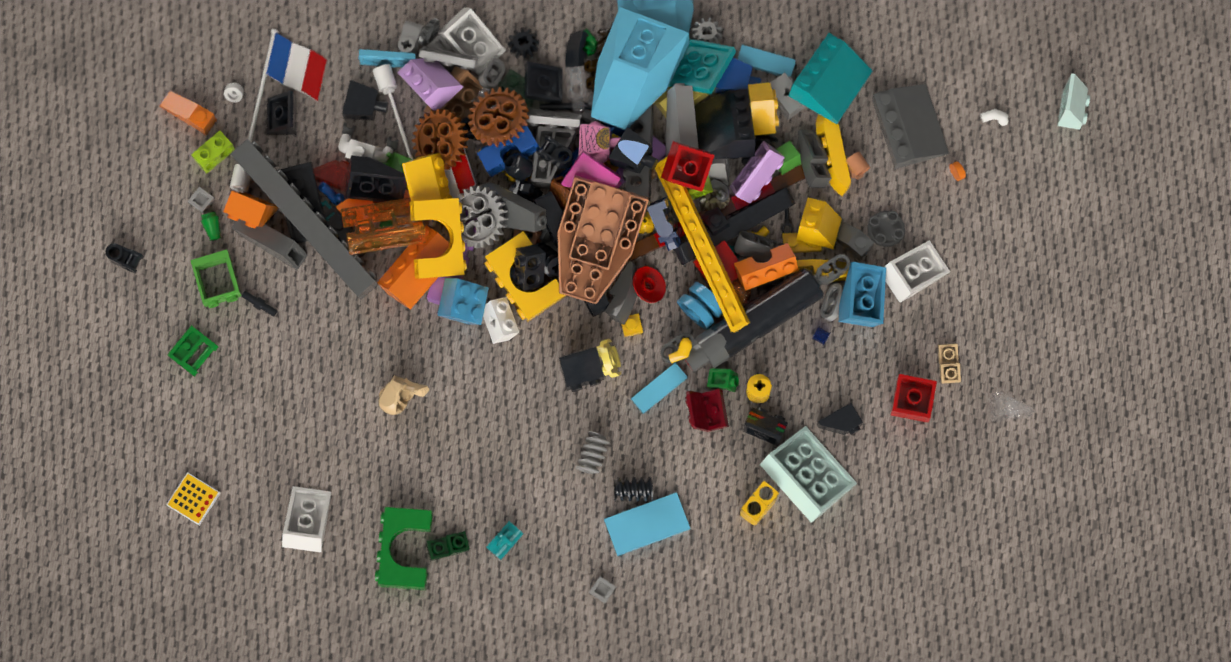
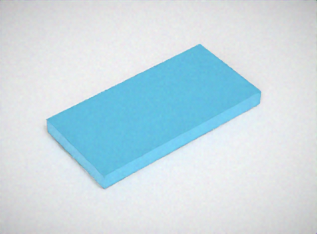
[604,492,690,556]

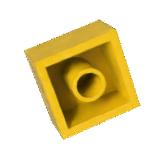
[748,82,779,135]

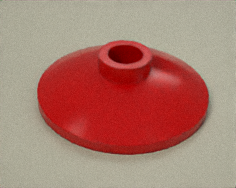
[633,266,666,303]

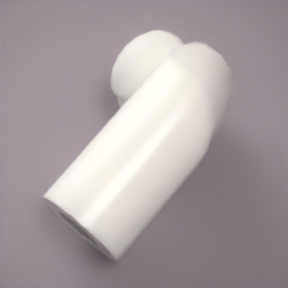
[980,109,1009,126]

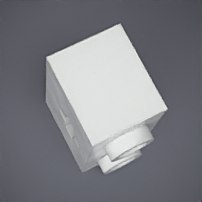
[483,297,519,344]

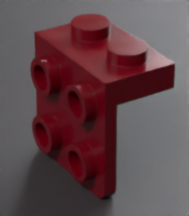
[685,389,729,432]

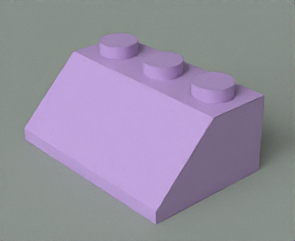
[397,58,463,110]
[730,141,785,203]

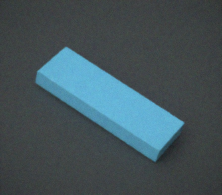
[738,45,796,77]
[359,49,416,68]
[631,362,688,414]

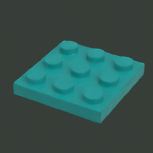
[669,39,736,94]

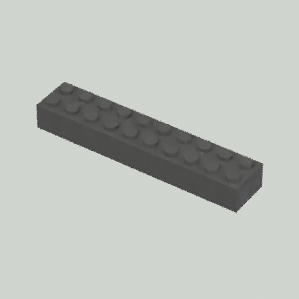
[231,139,378,300]

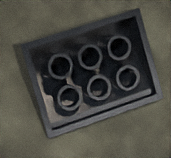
[694,89,755,159]

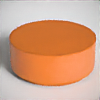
[949,161,966,181]

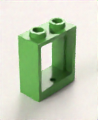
[190,249,242,308]

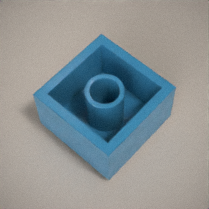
[437,278,489,325]

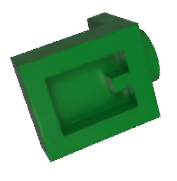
[707,368,739,392]

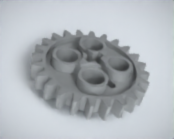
[458,186,508,248]

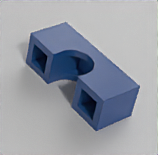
[477,126,540,177]

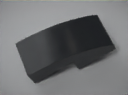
[565,30,588,72]

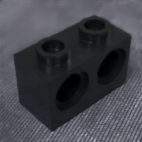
[513,244,546,291]

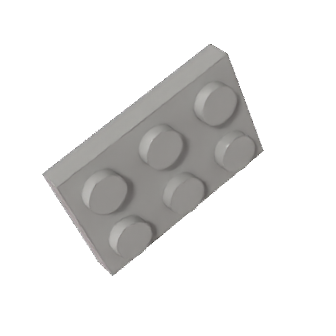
[526,109,582,130]

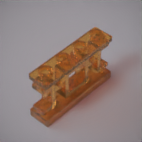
[341,198,426,255]

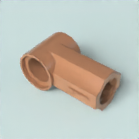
[846,151,871,180]

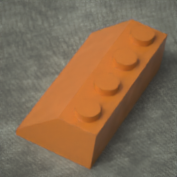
[377,225,449,310]

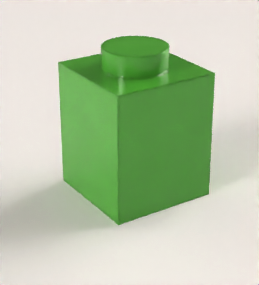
[776,141,801,175]

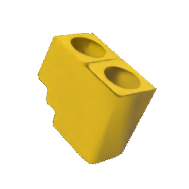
[740,481,779,525]

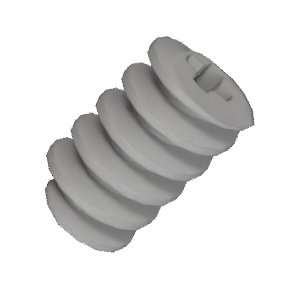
[575,431,610,474]

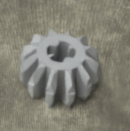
[691,18,723,44]

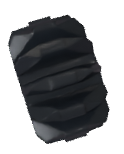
[507,27,539,60]

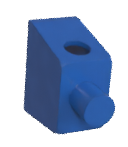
[715,58,762,94]

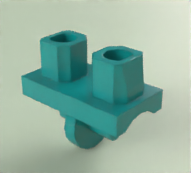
[486,521,524,560]

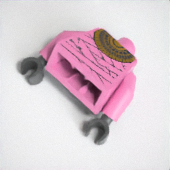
[577,121,621,163]

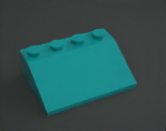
[788,33,873,124]

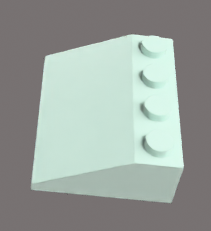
[760,426,857,523]

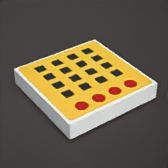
[166,472,221,526]

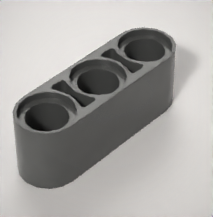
[733,231,792,263]

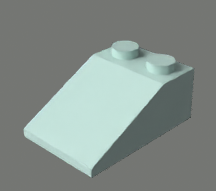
[1058,73,1090,130]

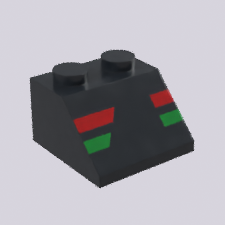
[743,407,788,446]

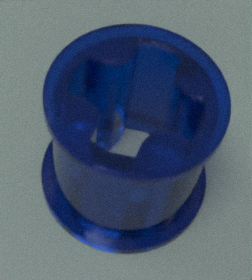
[812,326,831,346]

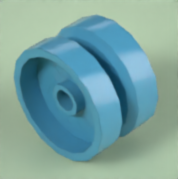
[677,282,723,330]

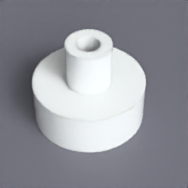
[224,83,244,102]

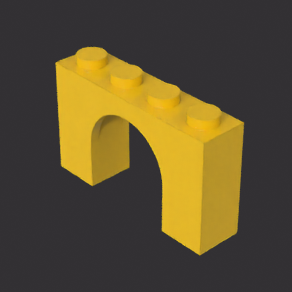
[409,198,467,279]
[484,231,566,322]

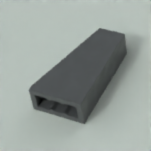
[479,182,547,232]
[232,219,308,271]

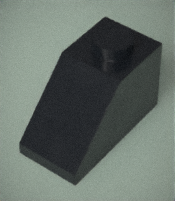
[817,403,863,435]

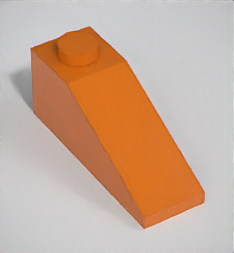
[160,91,217,135]

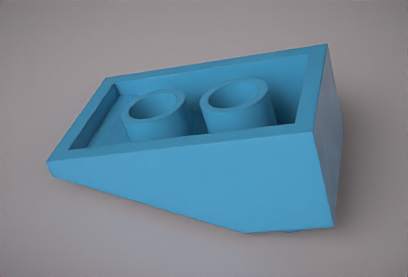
[838,262,886,327]

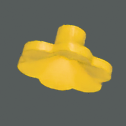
[639,212,654,234]

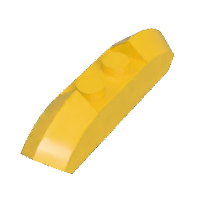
[816,114,851,196]

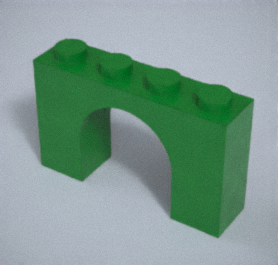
[375,507,433,590]

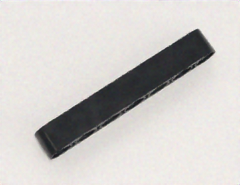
[673,187,796,265]
[533,192,609,317]

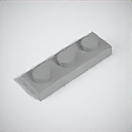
[419,47,478,70]

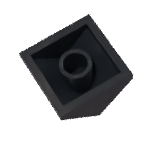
[267,90,296,135]

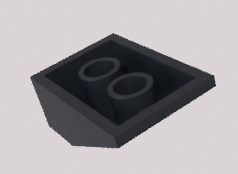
[345,155,407,204]
[559,347,604,392]

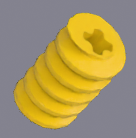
[746,374,772,404]

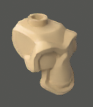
[379,375,429,415]

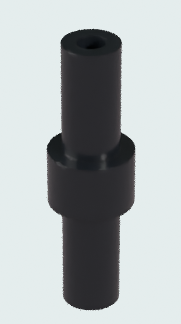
[241,291,278,317]

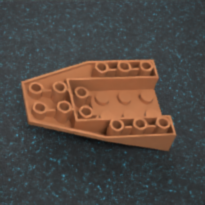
[558,175,649,304]

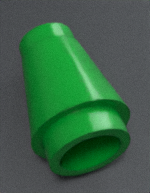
[201,212,221,241]

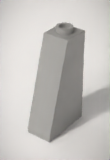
[666,83,698,157]

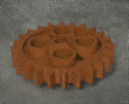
[468,87,530,147]
[412,109,469,170]

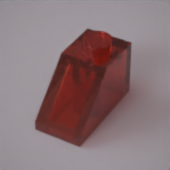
[313,160,349,192]

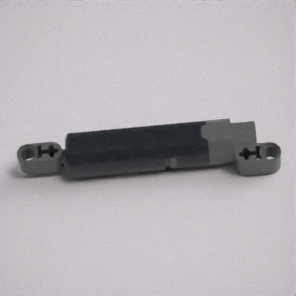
[661,254,850,373]

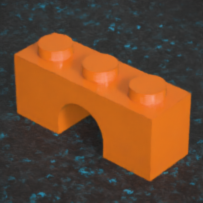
[734,243,799,291]

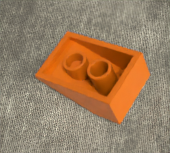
[223,191,279,229]

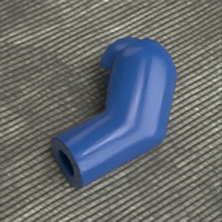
[318,182,345,205]

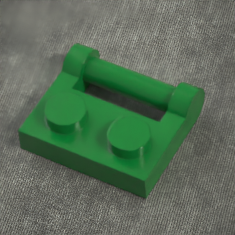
[167,325,219,377]

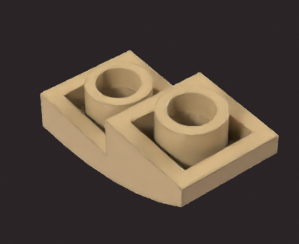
[938,344,961,384]

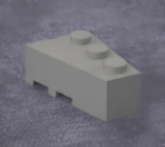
[531,126,576,189]

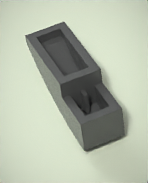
[798,129,832,188]
[605,261,638,325]

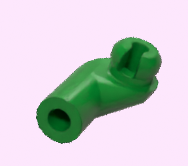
[583,28,598,56]

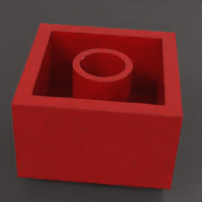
[661,141,715,192]
[890,374,937,423]

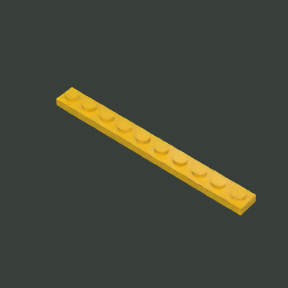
[655,156,750,332]

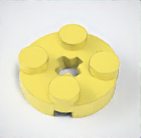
[596,339,621,378]

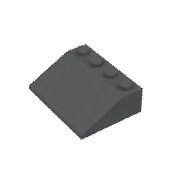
[872,84,949,169]

